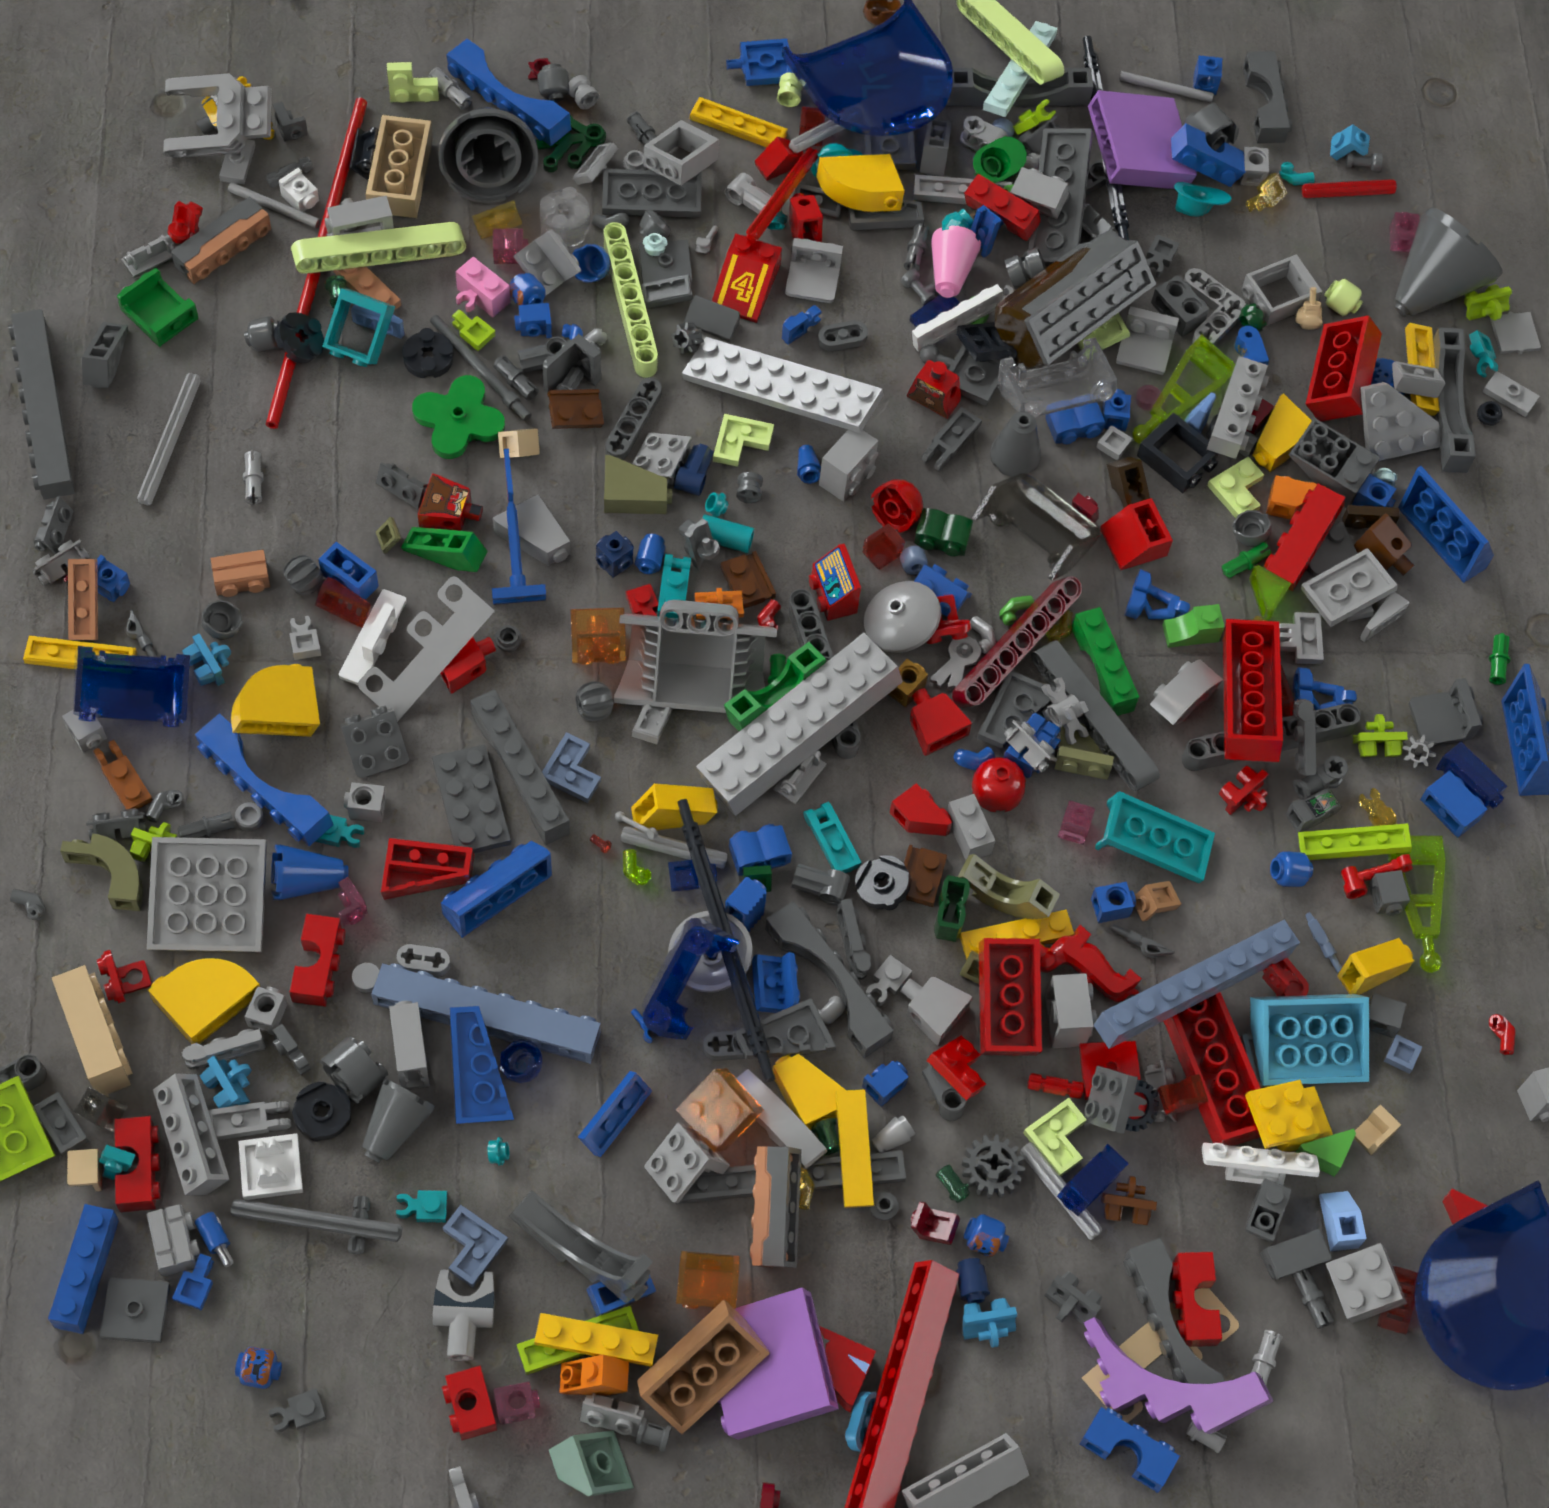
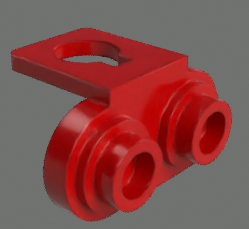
[926,594,972,644]
[96,949,152,1004]
[1262,958,1309,996]

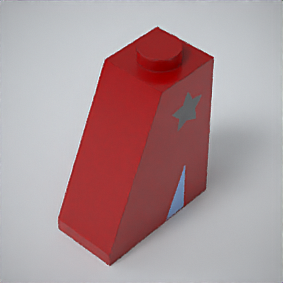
[819,1326,876,1412]

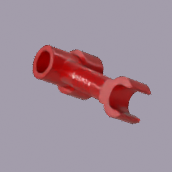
[1341,854,1413,899]

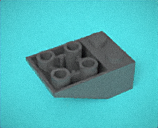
[1289,418,1380,508]

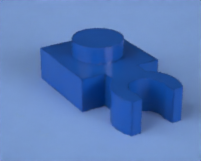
[782,305,822,345]

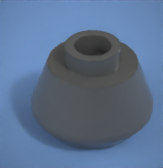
[639,210,671,238]

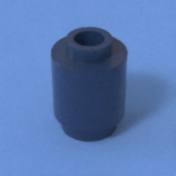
[956,1258,990,1304]

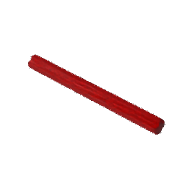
[746,147,818,242]

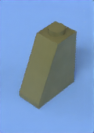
[604,455,672,514]

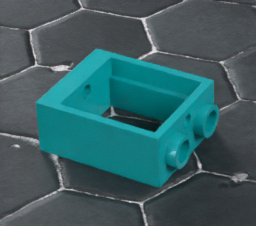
[322,288,395,367]

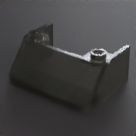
[972,473,1101,580]

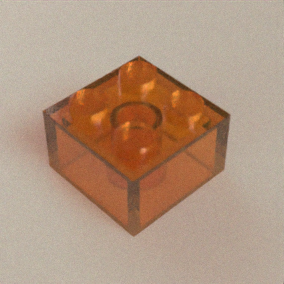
[570,607,626,665]
[676,1068,764,1152]
[676,1251,740,1309]

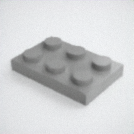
[1301,548,1398,627]

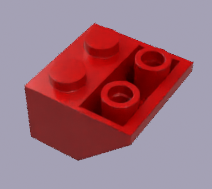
[1100,498,1173,571]

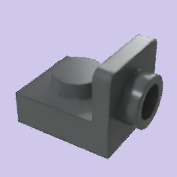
[273,102,307,142]

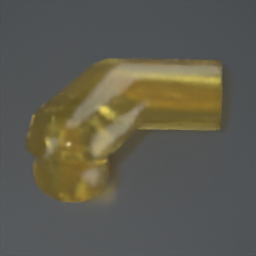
[1046,610,1073,642]
[799,1167,815,1210]

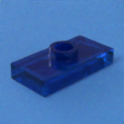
[909,295,960,327]

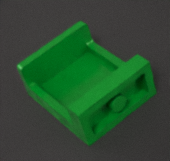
[117,268,199,347]

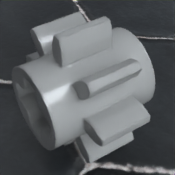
[1403,734,1436,768]

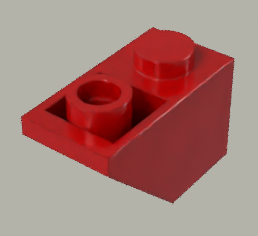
[890,783,952,836]

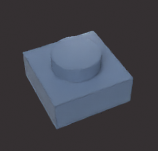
[1384,1034,1422,1074]

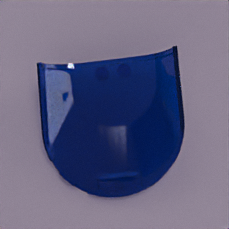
[782,0,953,136]
[1414,1180,1549,1390]

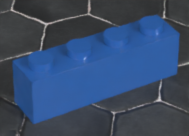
[48,1204,119,1334]

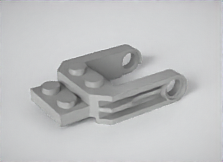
[163,73,272,158]

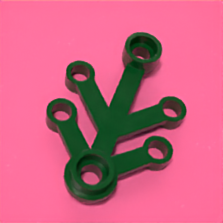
[536,115,606,173]

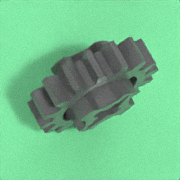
[961,1135,1025,1198]

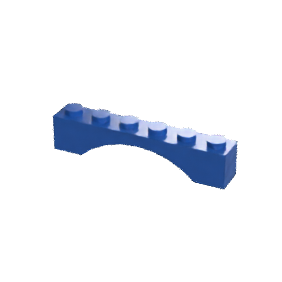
[446,39,571,146]
[195,713,334,846]

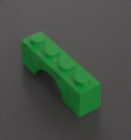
[1071,607,1139,716]
[724,642,826,731]

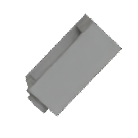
[643,120,719,185]
[324,196,394,236]
[1241,254,1322,326]
[389,1001,430,1090]

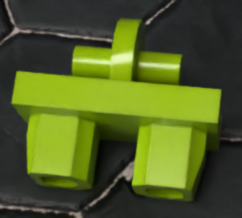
[1464,284,1512,321]
[1353,714,1408,757]
[130,822,177,862]

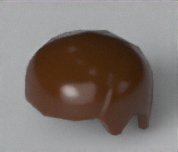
[863,0,901,28]

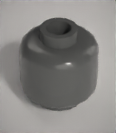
[537,64,569,102]
[244,316,280,353]

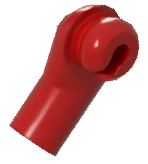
[757,599,781,631]
[1489,1014,1516,1055]

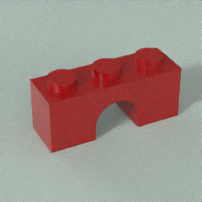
[964,174,1041,241]
[290,914,346,1007]
[115,1116,161,1212]
[1170,1252,1222,1347]

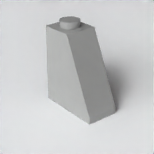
[493,495,571,566]

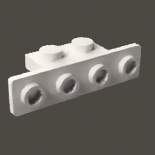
[339,589,407,685]
[1202,1143,1320,1186]

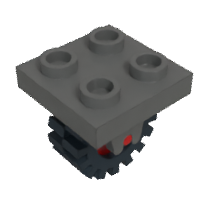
[1084,1066,1159,1134]

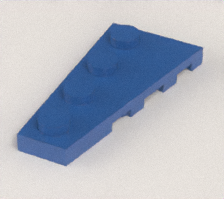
[449,1006,514,1124]

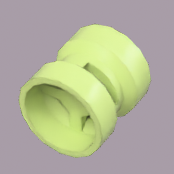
[777,73,804,107]

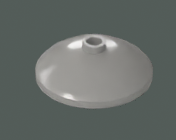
[864,581,941,653]
[668,911,753,993]

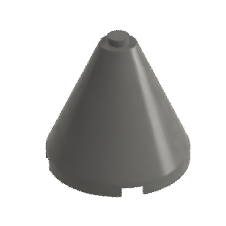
[438,107,539,203]
[1394,207,1503,317]

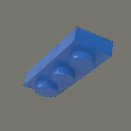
[578,1071,652,1157]

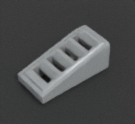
[1360,592,1409,642]

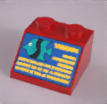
[808,543,861,621]

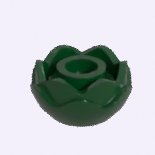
[1239,303,1267,332]

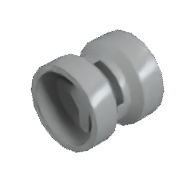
[568,75,599,109]

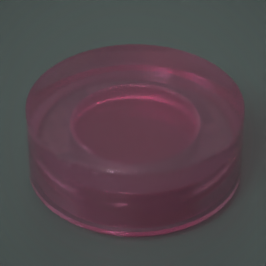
[1135,385,1162,411]

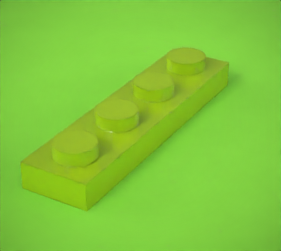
[1298,823,1412,860]
[516,1306,639,1375]

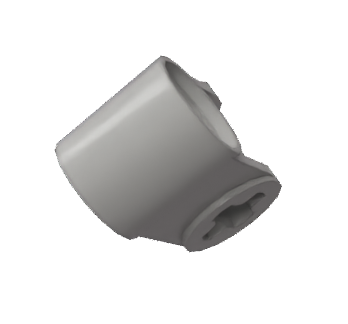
[960,116,1008,152]

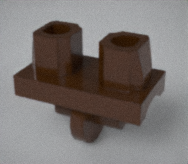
[1101,1176,1157,1225]

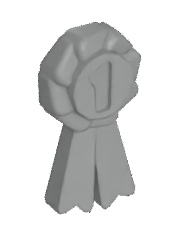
[930,636,981,690]

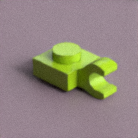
[1013,99,1056,135]
[452,309,496,351]

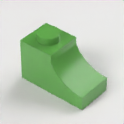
[1162,604,1225,648]

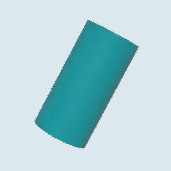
[702,514,755,553]

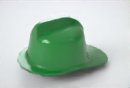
[973,136,1027,183]

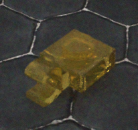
[1245,173,1288,212]
[1358,788,1397,826]

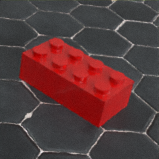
[1305,315,1382,421]
[979,938,1042,1056]

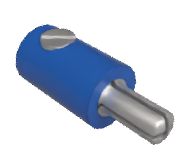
[194,1212,234,1267]

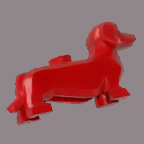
[1040,924,1142,1002]

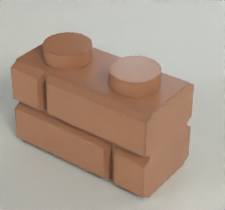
[211,549,270,597]

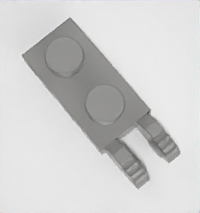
[181,1029,266,1069]
[208,1101,292,1140]

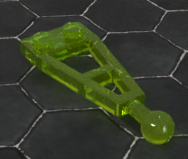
[1132,334,1236,444]
[1388,836,1446,973]

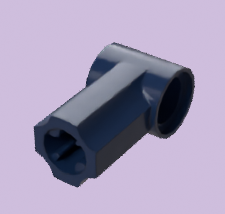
[674,444,714,496]

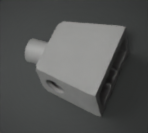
[900,977,972,1046]

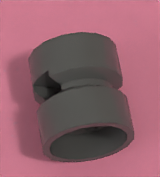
[1005,247,1046,290]

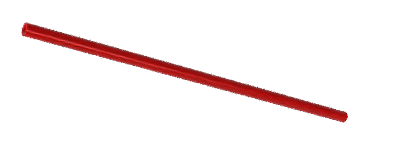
[266,98,367,429]

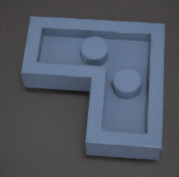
[542,732,601,803]
[443,1205,508,1288]

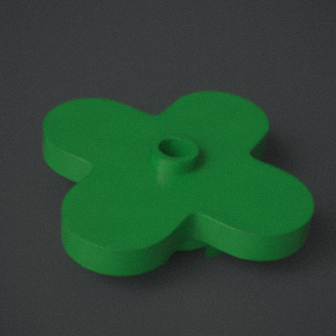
[412,375,505,459]

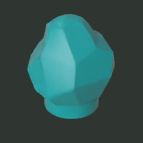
[941,208,974,231]

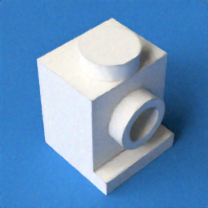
[279,168,319,212]

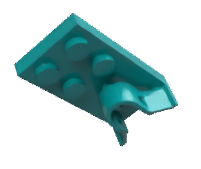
[1095,791,1215,884]

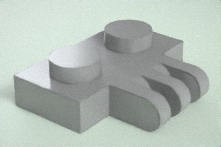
[1279,612,1324,665]

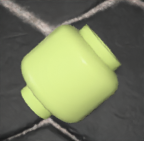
[1324,279,1363,316]

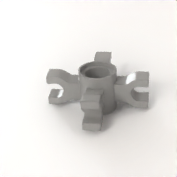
[1041,677,1089,744]

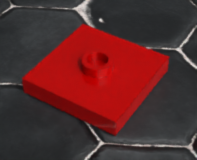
[1079,1041,1141,1100]

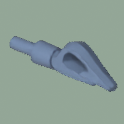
[1305,912,1342,973]

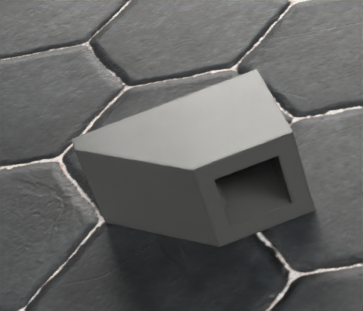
[1245,1178,1292,1243]

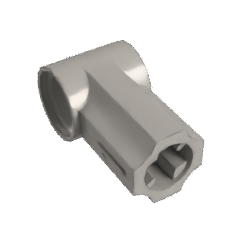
[724,173,772,214]

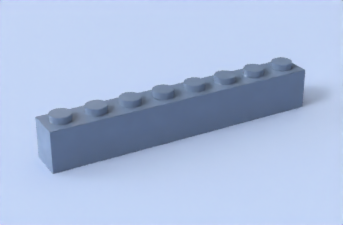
[1094,920,1300,1049]
[371,963,601,1064]

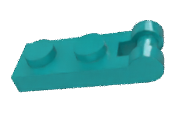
[657,553,691,619]
[803,801,862,873]

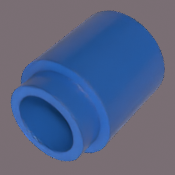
[635,534,666,574]

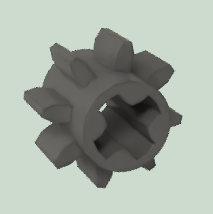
[671,322,704,354]

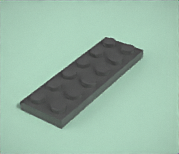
[1029,128,1093,266]

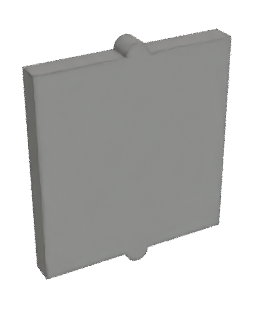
[1490,312,1541,354]

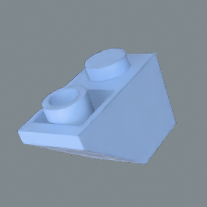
[1319,1191,1367,1251]

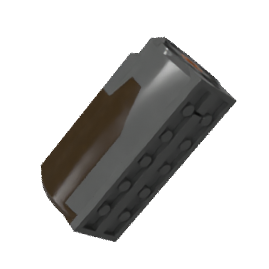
[995,230,1156,369]

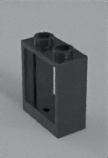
[1137,412,1219,493]

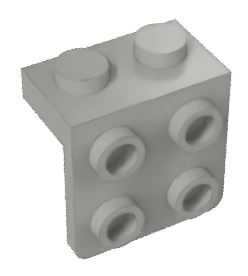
[785,238,843,303]

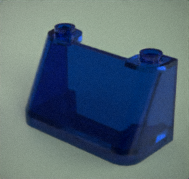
[73,646,190,728]
[642,918,740,1040]

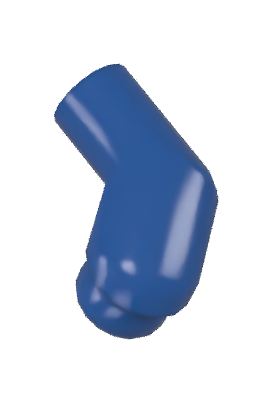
[562,324,583,340]
[953,746,995,770]

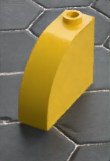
[816,154,904,212]
[231,664,320,737]
[148,958,260,1044]

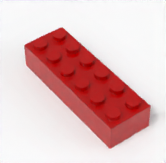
[1223,619,1283,762]
[1163,992,1261,1146]

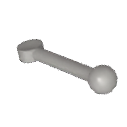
[615,811,658,839]

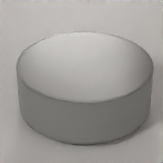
[235,802,264,831]
[352,963,379,993]

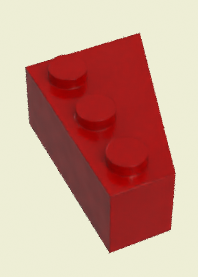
[381,838,475,900]

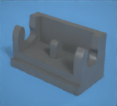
[1260,1229,1332,1280]

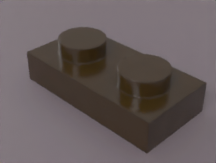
[1342,505,1400,529]

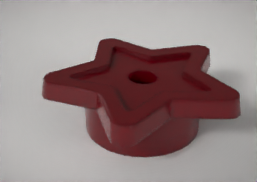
[528,58,550,80]

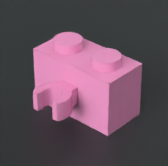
[456,257,510,317]

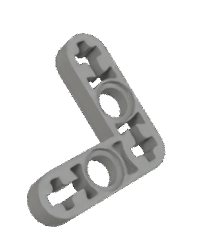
[1183,268,1246,352]

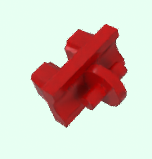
[167,201,203,244]
[1219,765,1269,815]

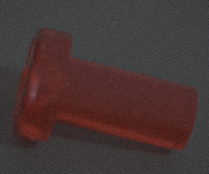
[590,834,612,853]

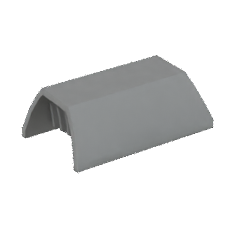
[614,600,777,713]

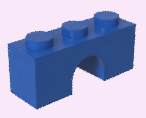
[1171,123,1245,187]
[1079,1407,1180,1493]

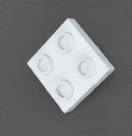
[239,1133,303,1200]

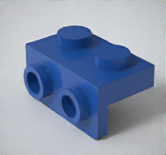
[914,564,972,616]
[752,952,800,1013]

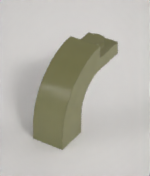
[60,833,143,911]
[958,854,1060,919]

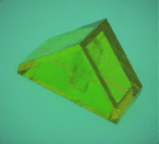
[1249,565,1291,621]

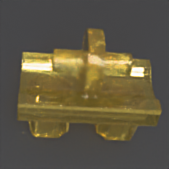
[472,200,523,240]

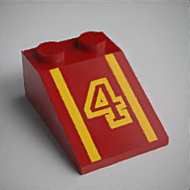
[712,233,782,323]

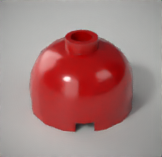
[871,479,924,533]
[972,757,1026,812]

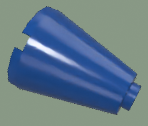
[271,844,348,900]

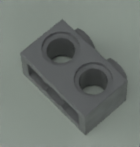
[1151,275,1209,337]

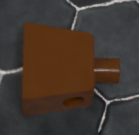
[1354,513,1414,576]

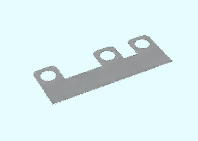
[358,576,495,722]

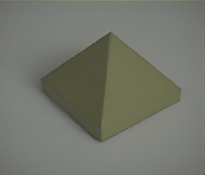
[376,517,402,554]
[959,950,979,984]

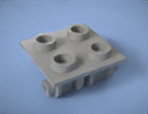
[632,432,692,487]

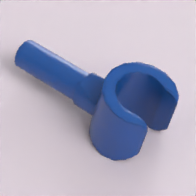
[631,1008,661,1043]

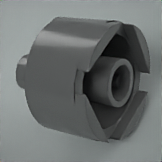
[1185,103,1239,151]
[320,1036,388,1104]

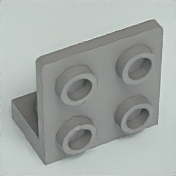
[513,229,581,296]
[1116,306,1179,375]
[644,1122,730,1203]

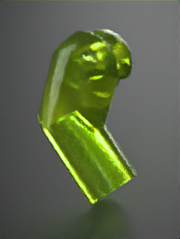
[623,849,651,885]

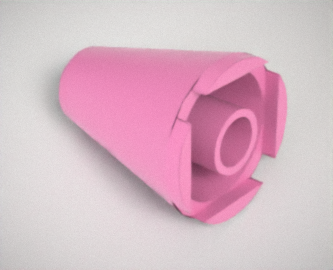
[931,226,981,298]

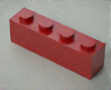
[1264,483,1345,592]

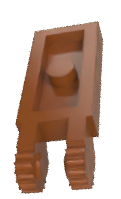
[93,739,153,810]

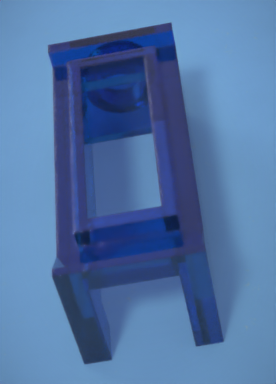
[1436,742,1508,809]
[1057,1143,1129,1216]

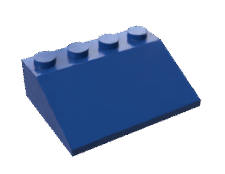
[1398,466,1494,583]
[1501,664,1549,796]

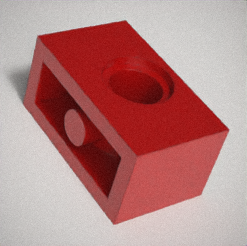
[442,1366,497,1441]

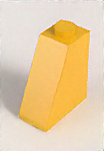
[1252,393,1312,472]
[631,784,718,830]
[1337,938,1414,995]
[773,1054,846,1130]

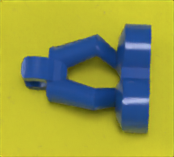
[1124,569,1190,620]
[1293,667,1357,710]

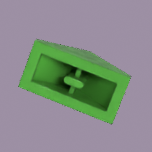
[1295,1129,1356,1177]

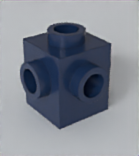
[595,530,634,578]

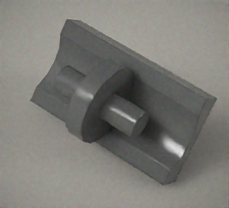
[679,518,720,569]

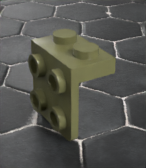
[1055,723,1114,780]

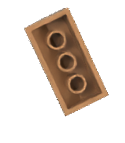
[637,1300,770,1434]

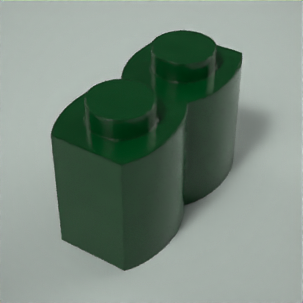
[914,508,973,557]
[934,875,970,942]

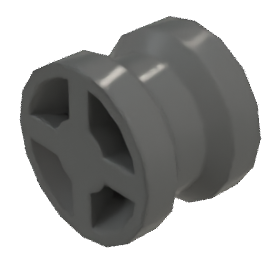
[736,472,763,503]

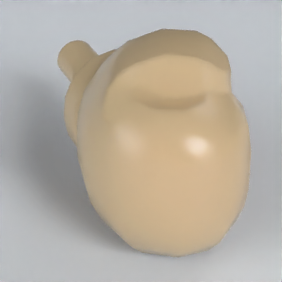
[1296,287,1323,330]

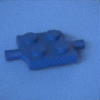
[726,38,808,86]

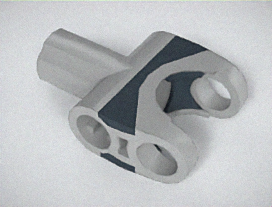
[433,1270,495,1361]

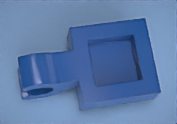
[172,1254,214,1311]

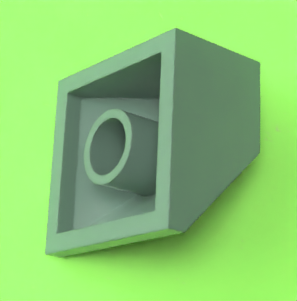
[549,1430,634,1496]

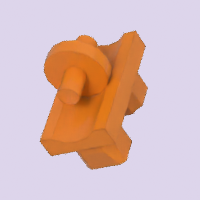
[694,588,744,621]

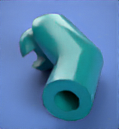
[1279,162,1315,186]

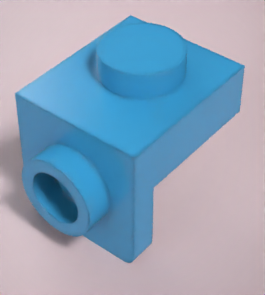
[1330,124,1370,160]

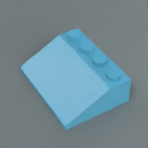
[1250,994,1369,1086]

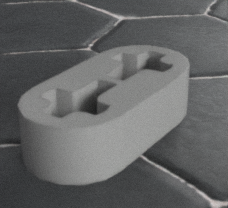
[397,944,450,977]

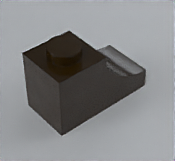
[1107,457,1150,508]

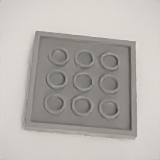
[147,837,267,953]

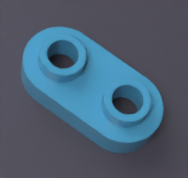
[845,1391,877,1452]

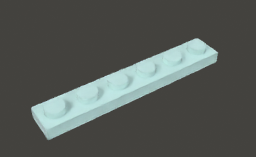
[983,21,1058,117]

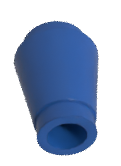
[797,445,821,484]

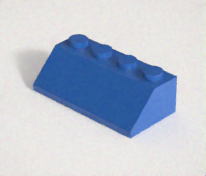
[441,840,552,938]

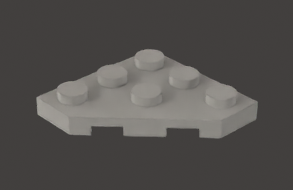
[1360,382,1441,461]

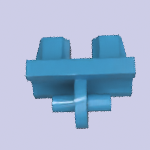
[182,633,231,686]
[200,1056,252,1108]
[962,1298,1017,1348]

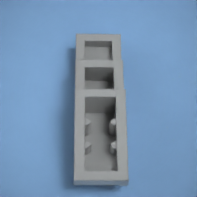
[727,1069,827,1170]

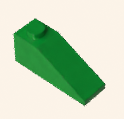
[401,527,488,572]

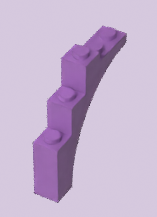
[1084,1317,1274,1434]

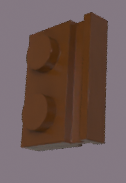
[548,389,604,429]
[720,551,776,609]
[904,844,947,907]

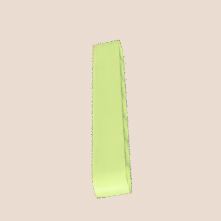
[956,0,1064,85]
[291,222,466,273]
[604,222,658,378]

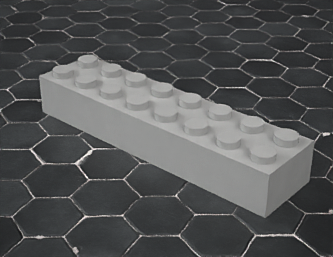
[696,633,903,816]

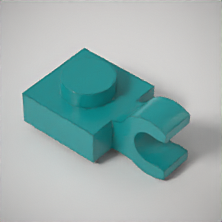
[1469,330,1498,378]
[99,1145,135,1180]

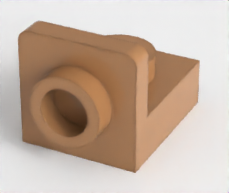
[1135,881,1181,921]

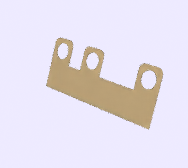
[1082,1288,1239,1423]

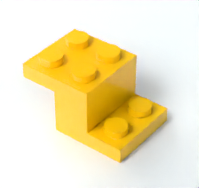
[1245,1080,1333,1152]

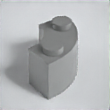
[1150,659,1223,725]

